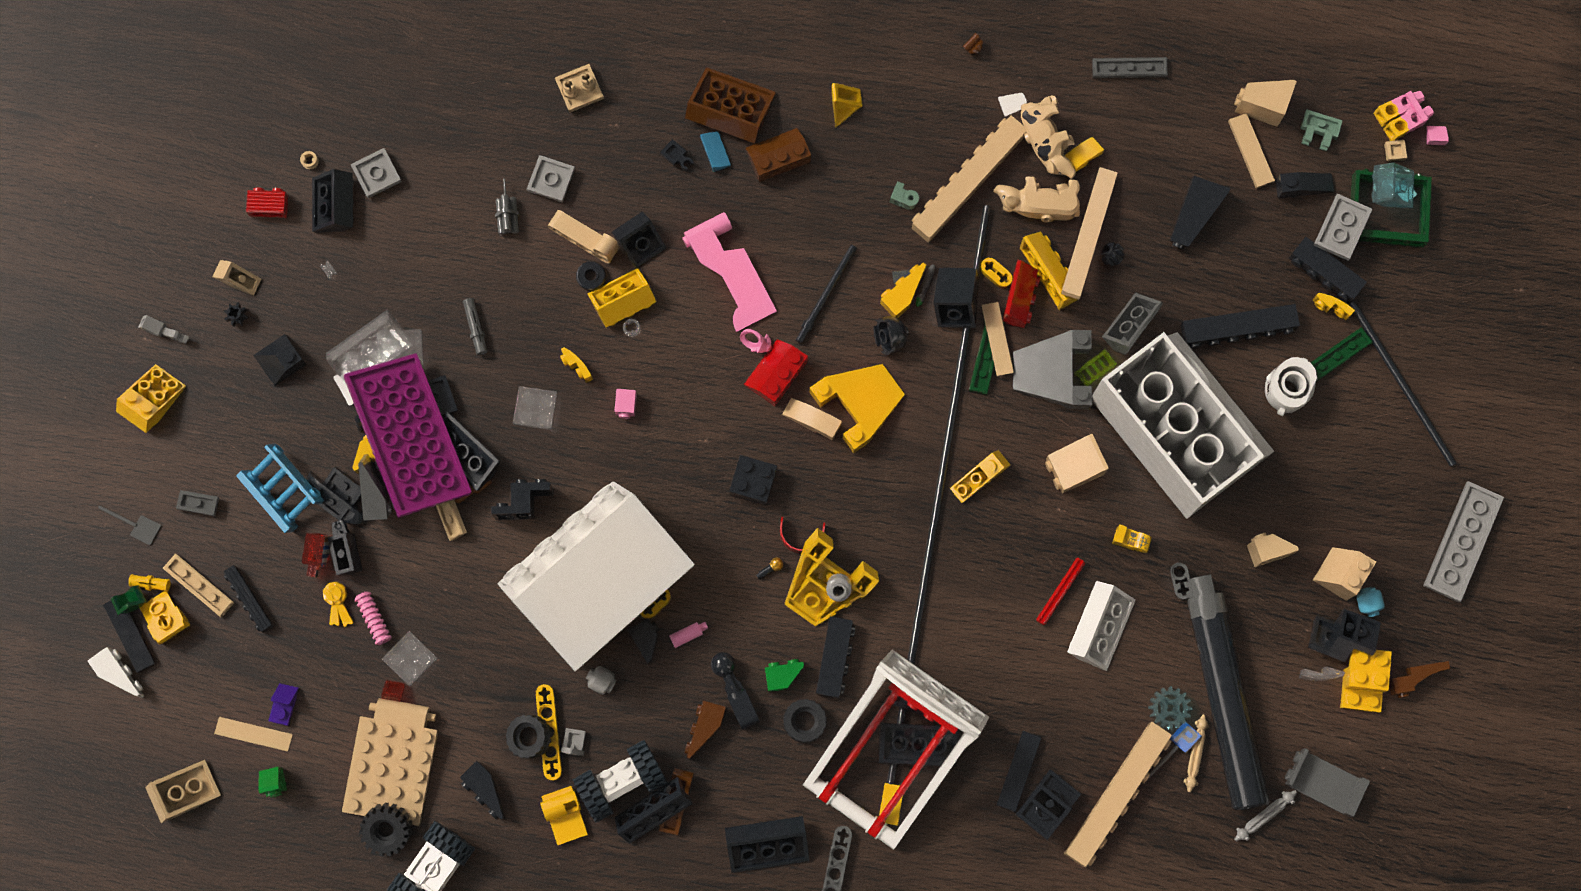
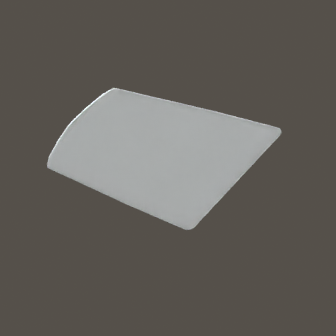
[998,93,1027,116]

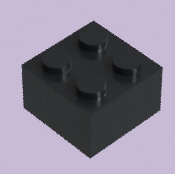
[729,455,777,506]

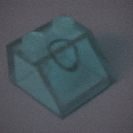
[1372,163,1414,208]

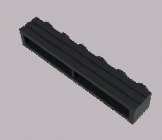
[223,565,274,633]

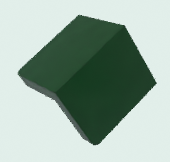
[111,585,147,615]

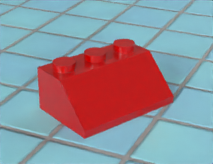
[1003,260,1040,328]
[744,339,808,406]

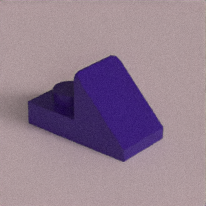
[269,683,299,726]

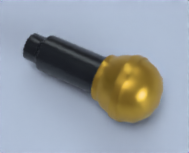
[756,557,783,579]

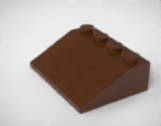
[685,67,776,143]

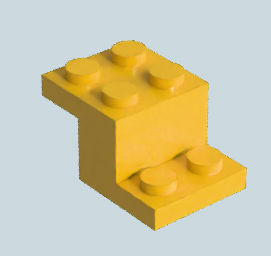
[1340,649,1392,713]

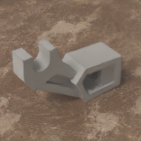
[138,315,189,344]

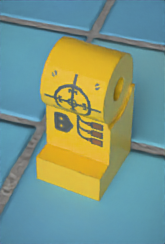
[1112,525,1152,553]

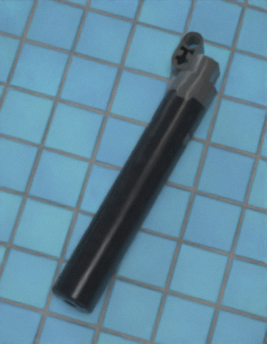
[1171,563,1270,810]

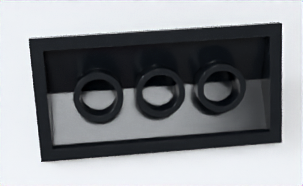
[443,412,500,491]
[879,723,960,767]

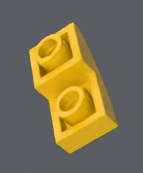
[1065,137,1104,171]
[1313,293,1355,320]
[560,347,593,383]

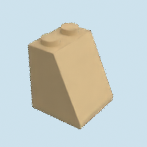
[1234,80,1297,127]
[1045,434,1109,493]
[1313,547,1376,601]

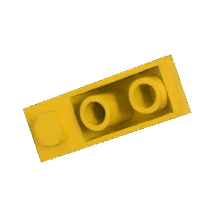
[880,262,926,318]
[950,450,1010,503]

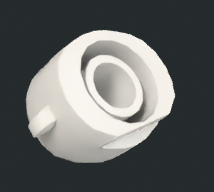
[1265,357,1317,416]

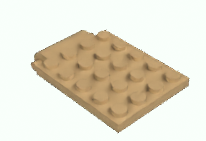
[342,698,438,826]

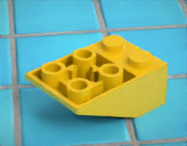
[116,364,186,433]

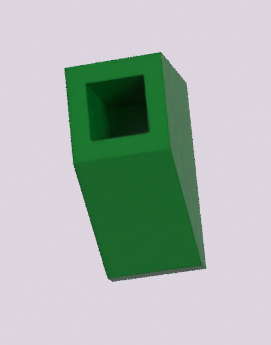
[765,659,804,692]
[258,767,287,798]

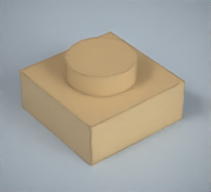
[1384,140,1407,162]

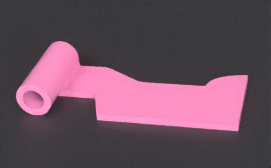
[682,212,776,332]

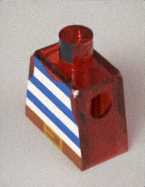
[302,532,331,577]

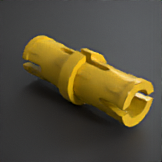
[129,574,171,591]

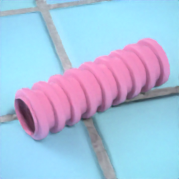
[355,592,392,645]

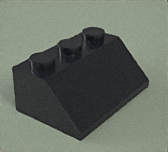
[312,169,354,232]

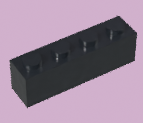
[1288,237,1367,304]
[816,616,856,699]

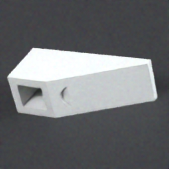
[88,647,144,698]

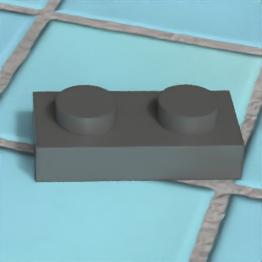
[176,490,220,516]

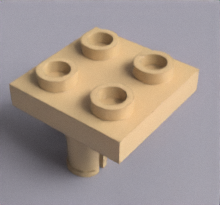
[555,64,604,113]

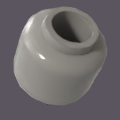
[826,574,852,602]
[586,666,616,695]

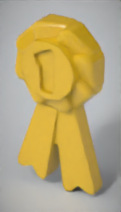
[323,582,353,627]

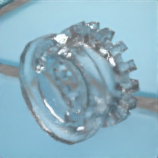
[320,260,337,279]
[623,319,640,337]

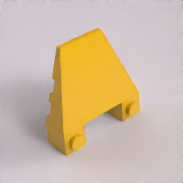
[810,364,905,453]
[785,528,879,626]

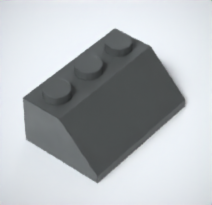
[1102,293,1163,355]

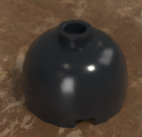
[873,316,909,355]

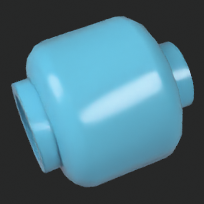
[1356,587,1385,617]

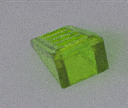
[1075,349,1117,386]

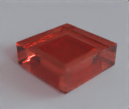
[381,680,406,702]

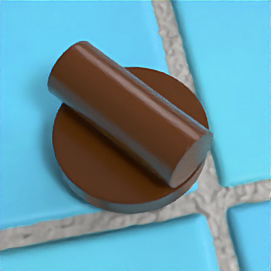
[962,33,983,54]

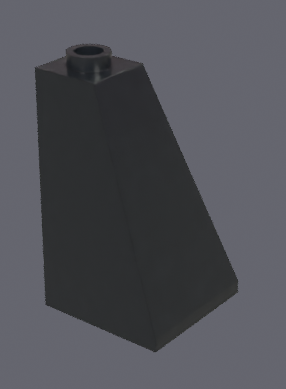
[1169,176,1230,249]

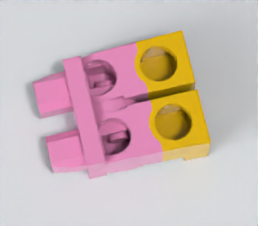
[1374,91,1434,141]

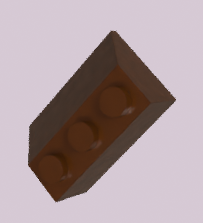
[745,128,811,182]

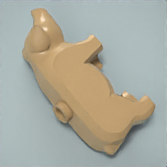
[993,177,1080,222]

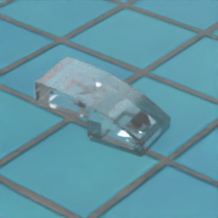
[1299,667,1345,681]

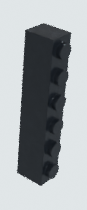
[1180,304,1300,349]

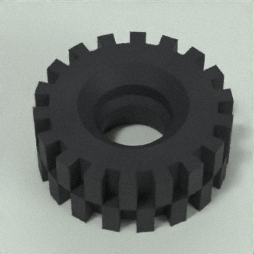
[359,803,412,856]

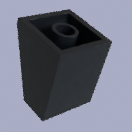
[933,268,979,328]

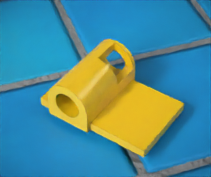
[140,591,190,645]
[541,786,588,845]

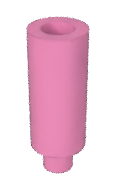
[669,622,708,648]

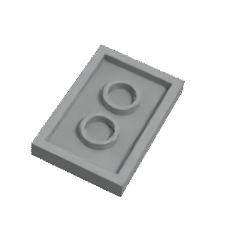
[1314,194,1372,261]

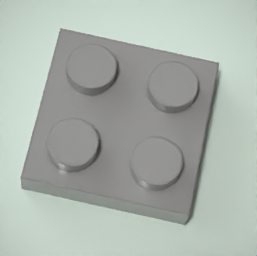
[350,148,402,198]
[527,155,575,203]

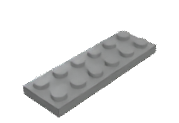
[1423,481,1504,602]

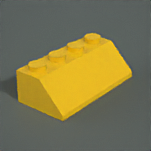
[1020,232,1078,311]

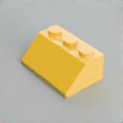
[587,268,656,327]

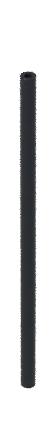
[1349,301,1457,467]

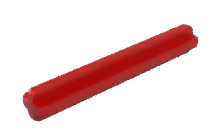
[1036,558,1085,625]

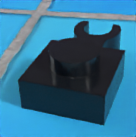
[660,139,693,172]

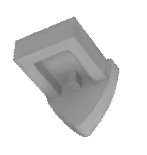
[560,728,586,756]

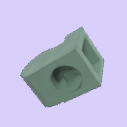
[889,181,919,210]

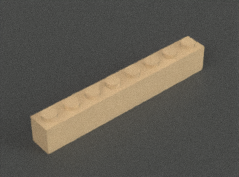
[912,116,1027,243]
[1064,722,1172,867]

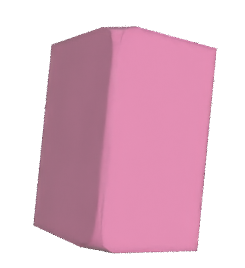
[1426,126,1449,145]

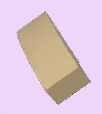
[782,398,842,440]

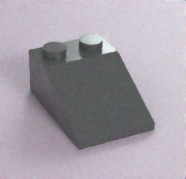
[358,454,394,520]

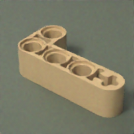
[548,210,619,264]

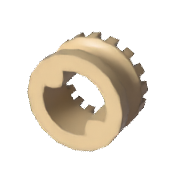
[300,151,319,170]

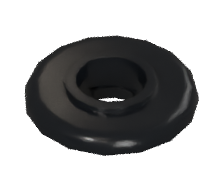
[576,261,606,290]

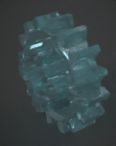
[1148,686,1192,730]

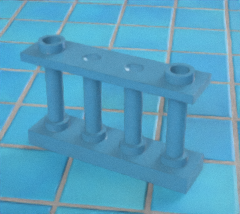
[236,444,324,533]

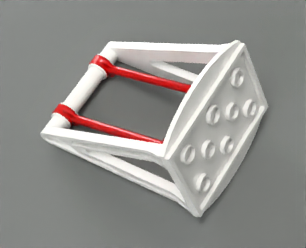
[803,650,989,850]

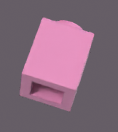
[615,389,637,419]

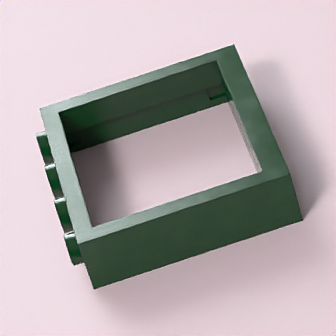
[1351,169,1432,247]

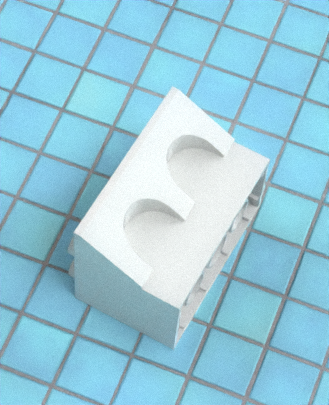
[1092,332,1274,519]
[497,482,695,671]

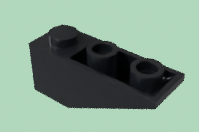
[460,761,505,820]

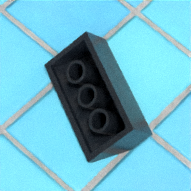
[725,816,810,873]

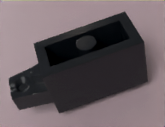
[328,520,363,576]

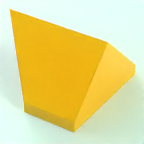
[831,83,862,128]

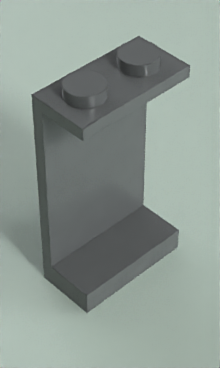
[1285,748,1370,817]

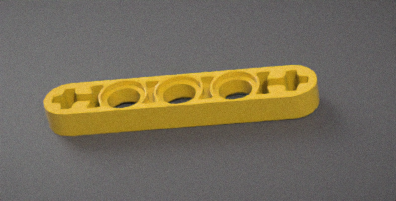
[536,684,562,781]

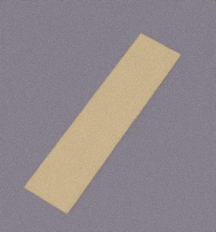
[982,302,1014,376]
[214,717,292,751]

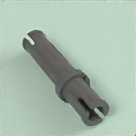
[462,298,488,355]

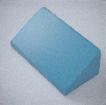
[700,132,731,172]

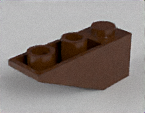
[684,701,726,759]

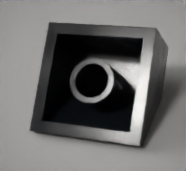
[611,212,666,269]

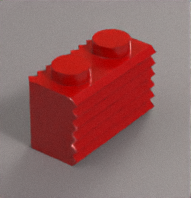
[246,188,288,218]

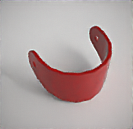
[780,517,825,554]

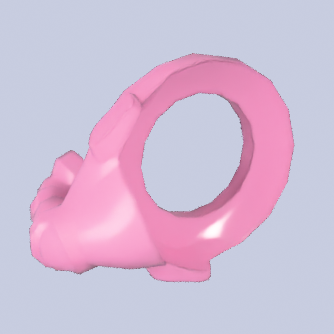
[740,329,772,353]

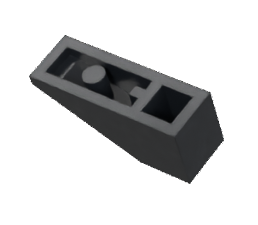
[1275,172,1334,199]

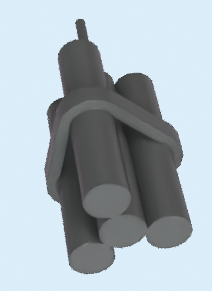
[495,179,519,235]

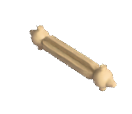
[1184,715,1209,792]

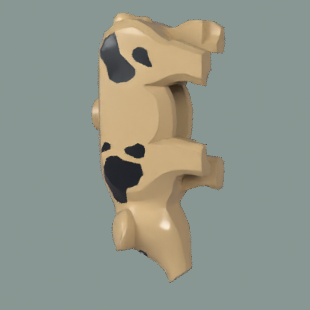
[1021,96,1076,180]

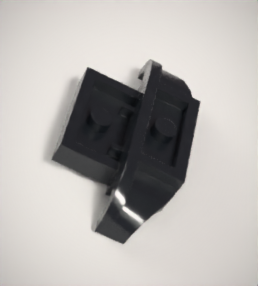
[305,467,368,524]

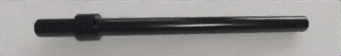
[795,245,857,344]

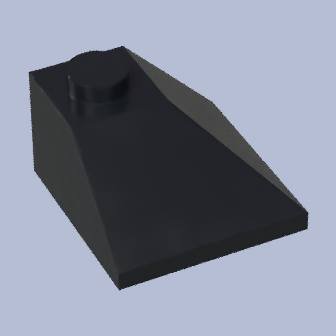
[253,334,306,386]

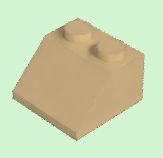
[1247,533,1299,567]

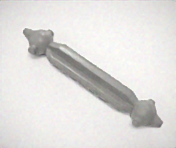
[1234,791,1297,841]

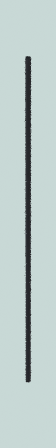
[887,205,991,785]

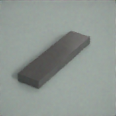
[1092,57,1168,78]

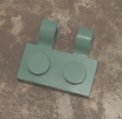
[1300,110,1343,151]

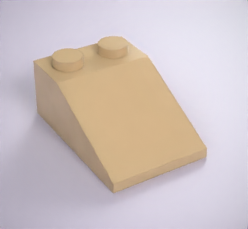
[145,760,221,823]

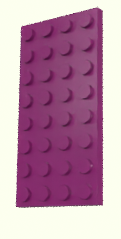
[343,353,472,518]

